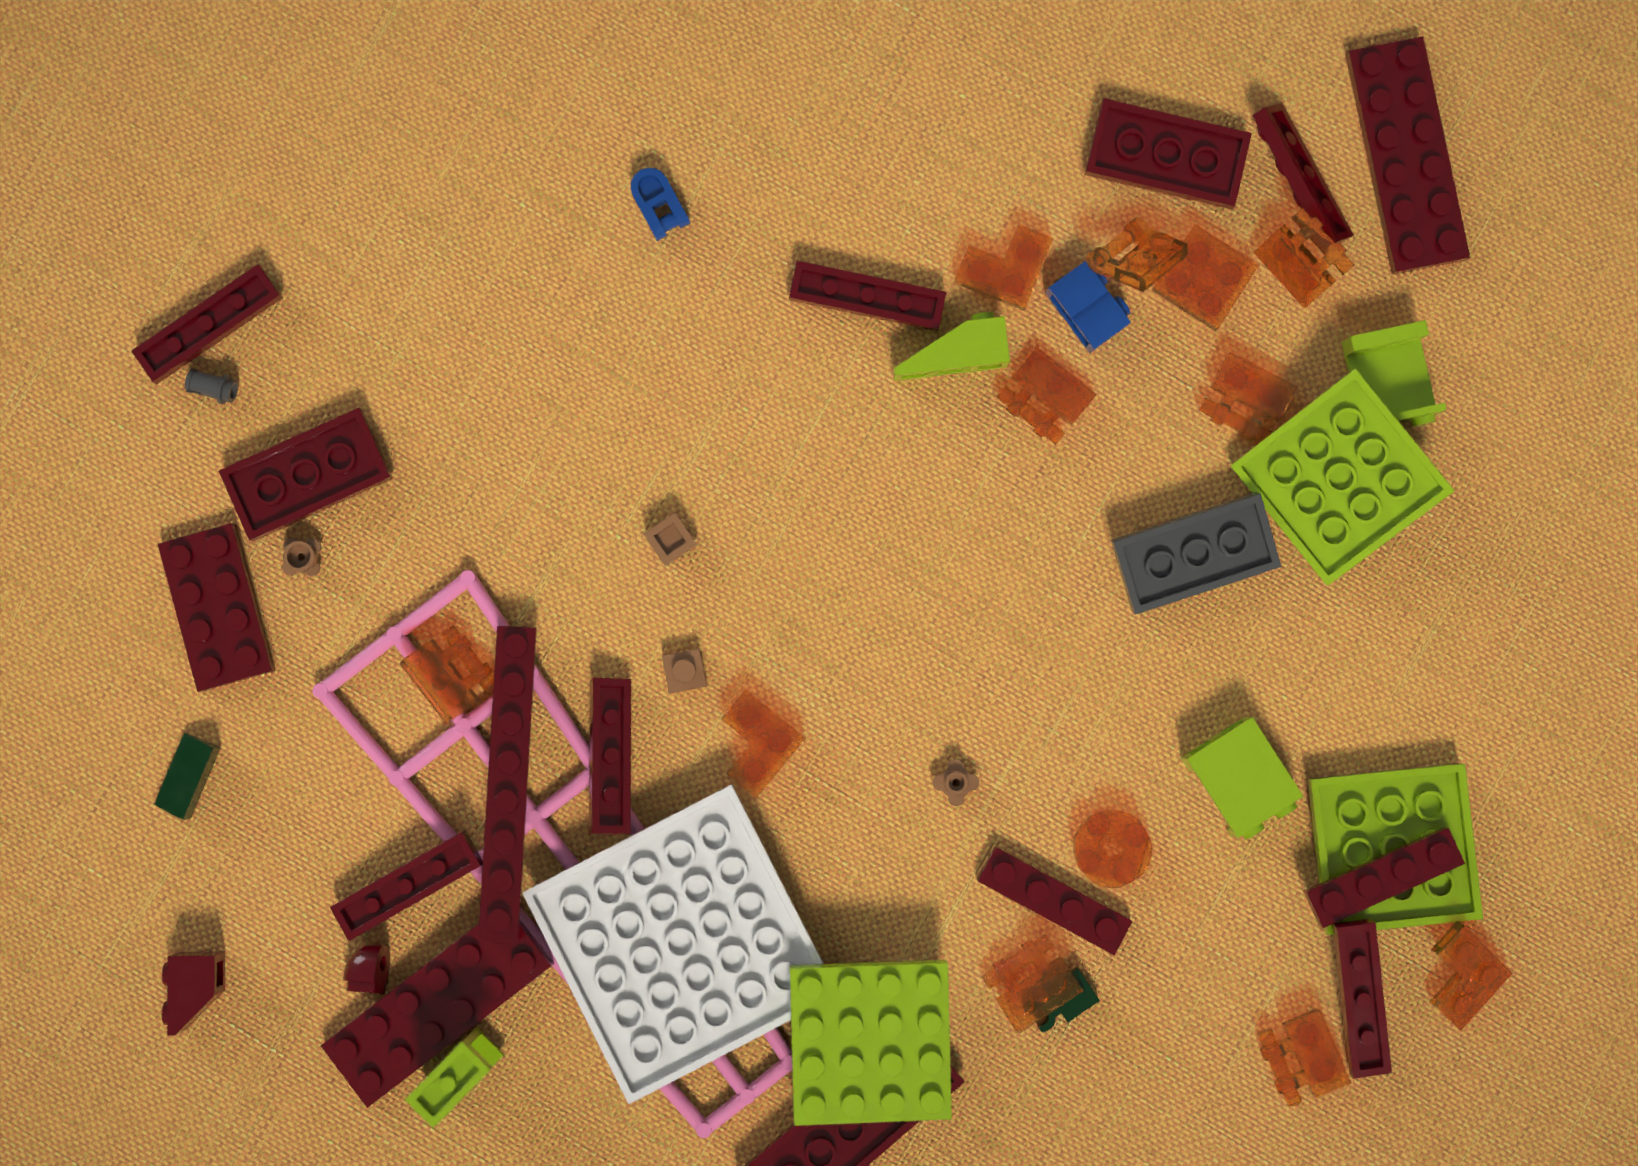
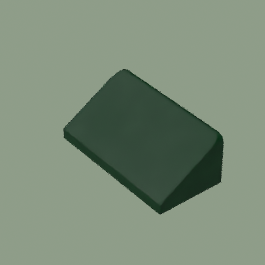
[154,733,221,820]

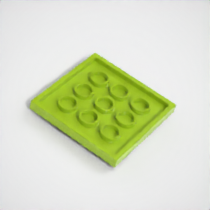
[1231,368,1455,586]
[1307,763,1483,935]
[789,960,952,1126]

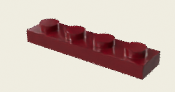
[1252,103,1354,249]
[789,261,947,332]
[131,264,283,384]
[589,678,631,835]
[1303,827,1465,928]
[330,830,483,941]
[977,846,1133,955]
[1333,918,1392,1079]

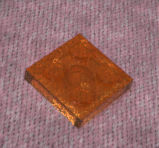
[1152,224,1259,331]

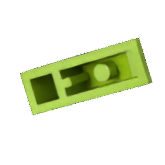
[893,312,1010,381]

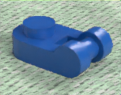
[631,168,690,241]

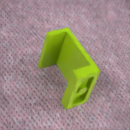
[1341,320,1447,427]
[1181,717,1303,840]
[405,1027,504,1128]

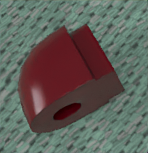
[342,944,390,994]

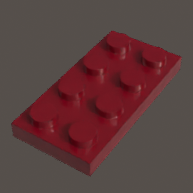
[1084,98,1252,210]
[219,408,393,542]
[158,523,275,692]

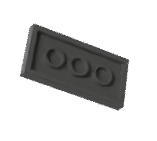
[1111,492,1282,615]

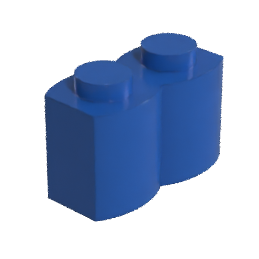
[1045,261,1131,353]

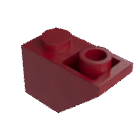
[162,951,225,1036]

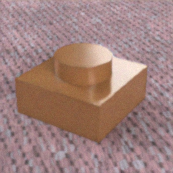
[644,513,697,566]
[662,648,707,694]

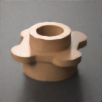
[282,538,322,577]
[933,759,979,806]

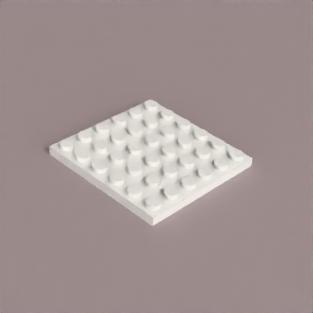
[522,784,824,1104]

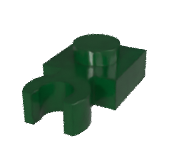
[1026,967,1100,1032]

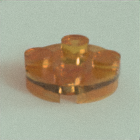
[1073,809,1152,888]

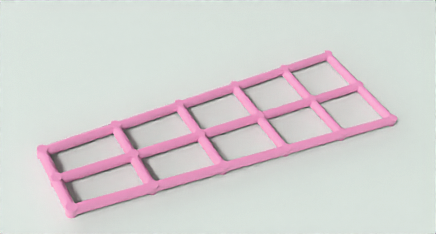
[313,570,792,1138]

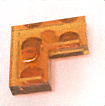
[954,224,1054,311]
[721,689,805,798]
[1429,921,1513,1031]

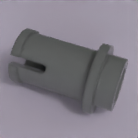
[185,368,238,405]

